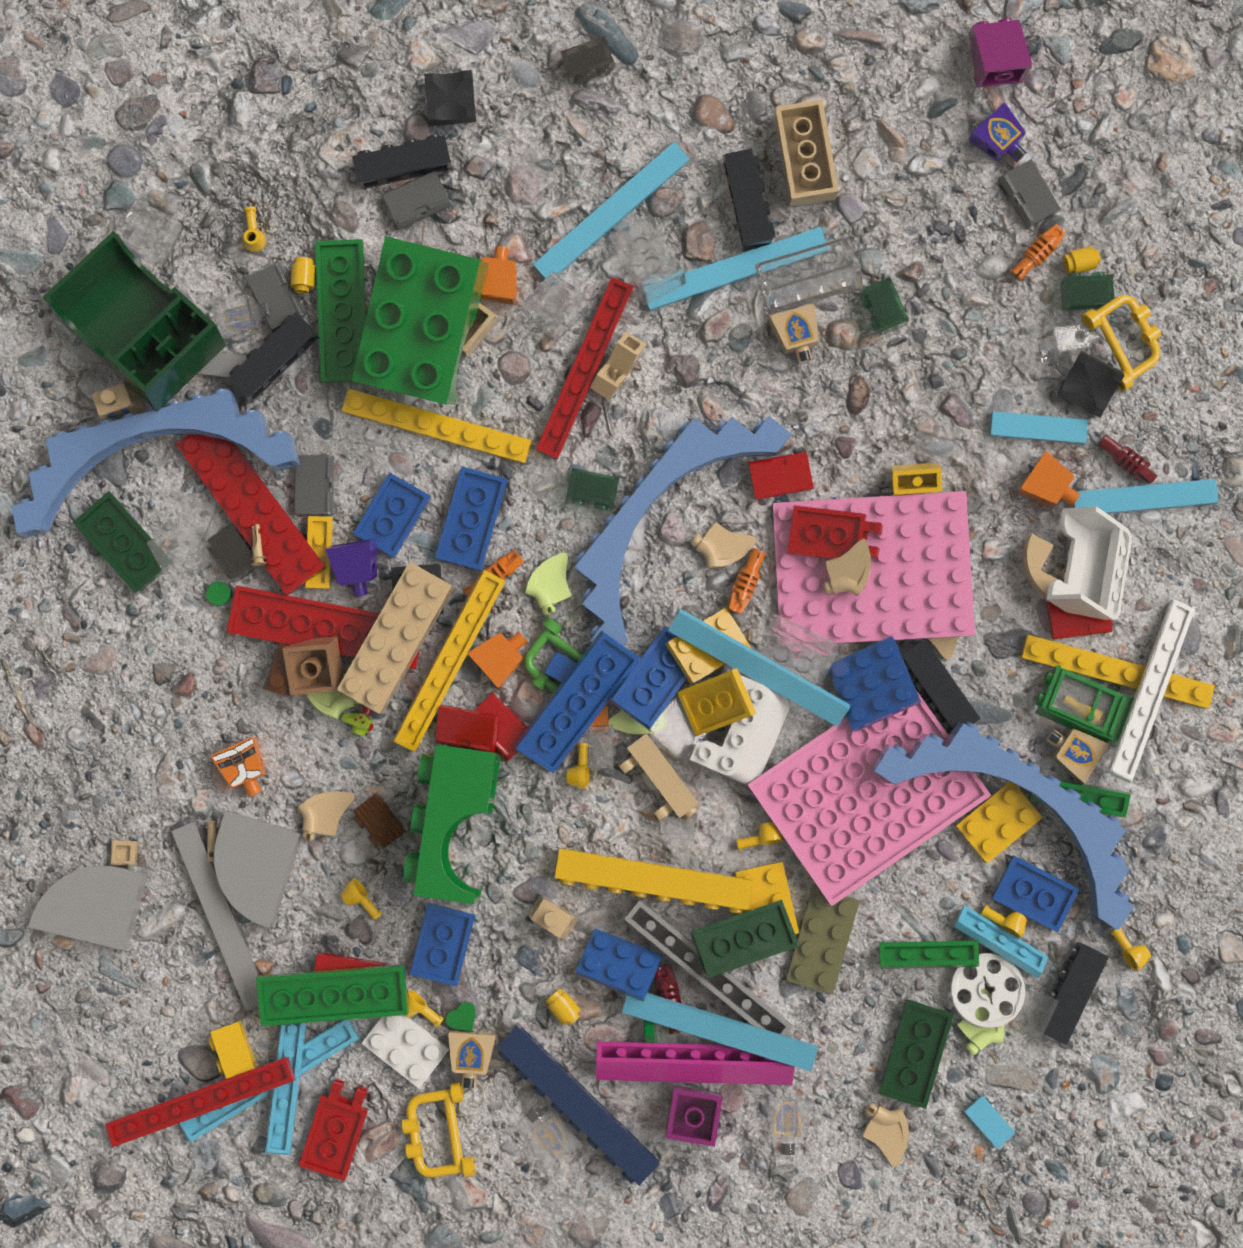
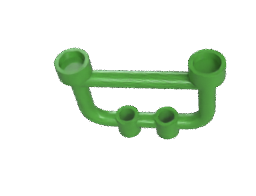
[524,616,583,696]

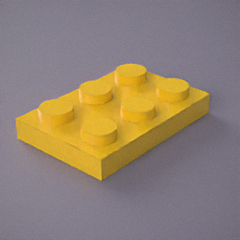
[666,608,751,685]
[677,668,756,737]
[955,781,1043,864]
[735,861,799,934]

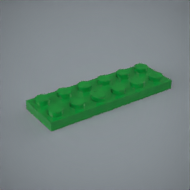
[315,239,367,383]
[256,964,409,1026]

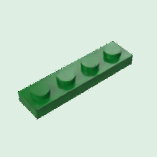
[1029,779,1131,818]
[879,940,980,969]

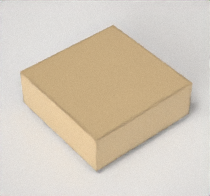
[110,840,138,865]

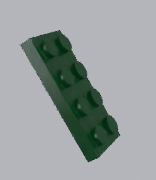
[73,491,174,595]
[690,900,799,979]
[878,999,954,1109]

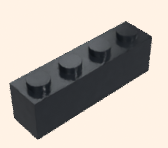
[352,134,453,190]
[723,148,775,251]
[227,312,319,403]
[901,639,981,734]
[1035,942,1109,1045]

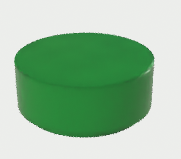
[206,581,232,606]

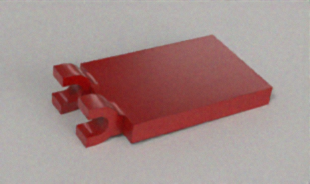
[787,505,883,559]
[298,1078,369,1181]

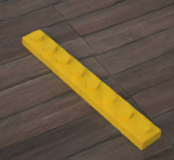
[342,388,532,464]
[393,569,506,752]
[1021,635,1215,709]

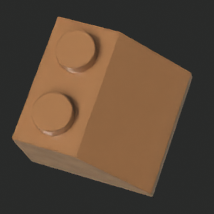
[282,636,344,695]

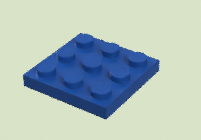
[827,636,921,732]

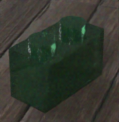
[1060,272,1114,310]
[860,277,909,336]
[566,468,619,511]

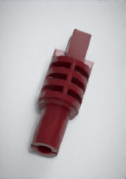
[1097,434,1158,484]
[656,964,682,1034]

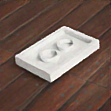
[361,1015,450,1089]

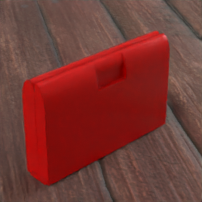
[748,452,814,500]
[1046,601,1113,640]
[474,693,527,762]
[436,704,499,753]

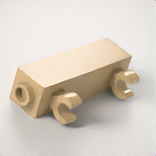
[619,733,699,820]

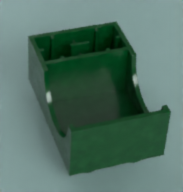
[42,231,226,412]

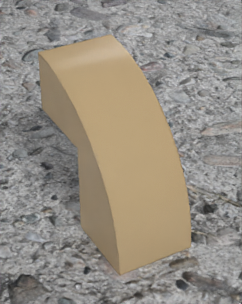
[590,331,646,400]
[1022,534,1058,600]

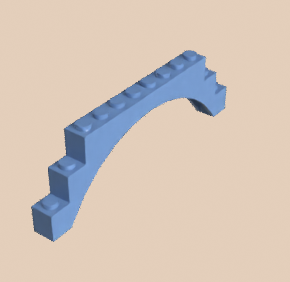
[11,389,300,538]
[574,416,792,645]
[870,721,1134,931]

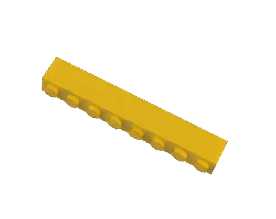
[555,848,753,914]

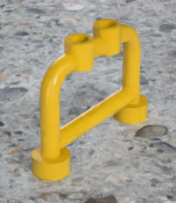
[1081,295,1161,392]
[402,1082,476,1178]

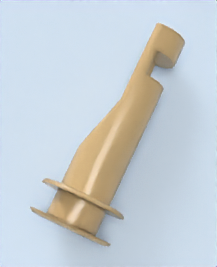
[250,524,267,566]
[204,821,218,862]

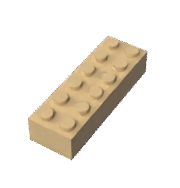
[337,562,454,714]

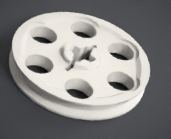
[950,953,1025,1028]

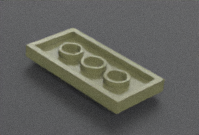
[786,886,860,995]

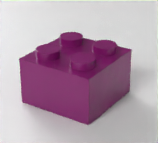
[665,1085,723,1147]

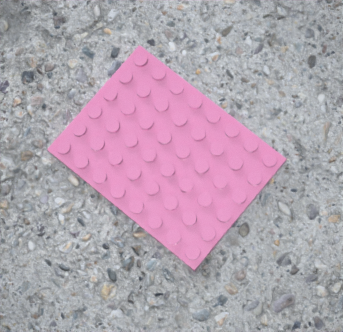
[773,491,975,647]
[747,690,992,906]

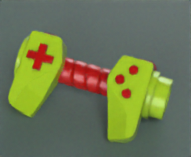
[342,705,374,737]

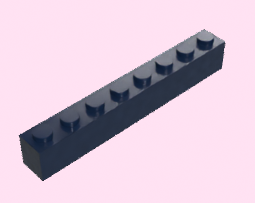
[497,1023,660,1186]

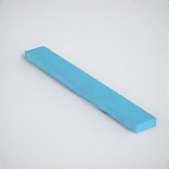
[533,142,690,283]
[642,227,829,311]
[668,608,850,727]
[622,993,819,1072]
[179,1020,360,1142]

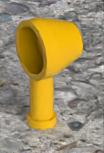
[242,207,266,253]
[566,743,589,789]
[737,822,783,850]
[340,878,382,921]
[981,905,1027,938]
[1110,928,1151,972]
[405,989,444,1028]

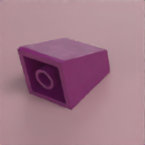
[969,18,1032,88]

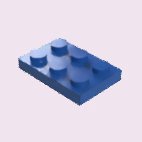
[353,472,431,558]
[991,855,1079,933]
[410,903,476,987]
[576,928,663,1002]

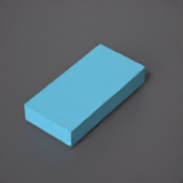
[963,1094,1015,1149]

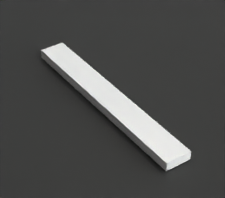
[1107,599,1195,783]

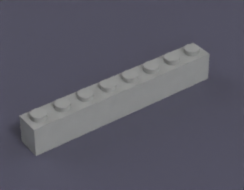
[624,899,793,1036]

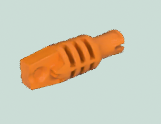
[1010,224,1066,281]
[727,548,766,614]
[462,550,524,597]

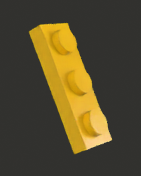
[305,516,334,589]

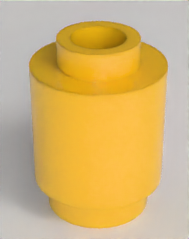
[1063,246,1101,275]
[290,257,316,294]
[545,988,581,1026]

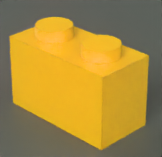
[891,463,942,495]
[209,1020,257,1079]

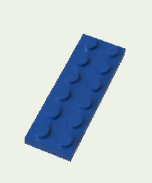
[514,630,641,773]

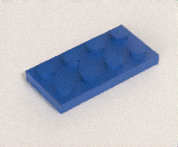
[435,466,508,571]
[610,625,686,730]

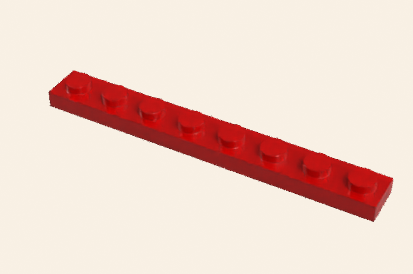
[536,277,634,460]
[105,1057,296,1148]

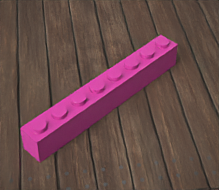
[596,1042,795,1085]

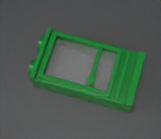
[1035,665,1134,748]

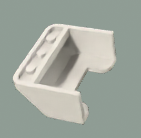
[1047,506,1132,620]
[688,670,790,785]

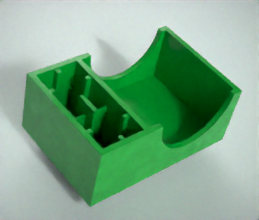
[352,236,489,405]
[403,745,501,904]

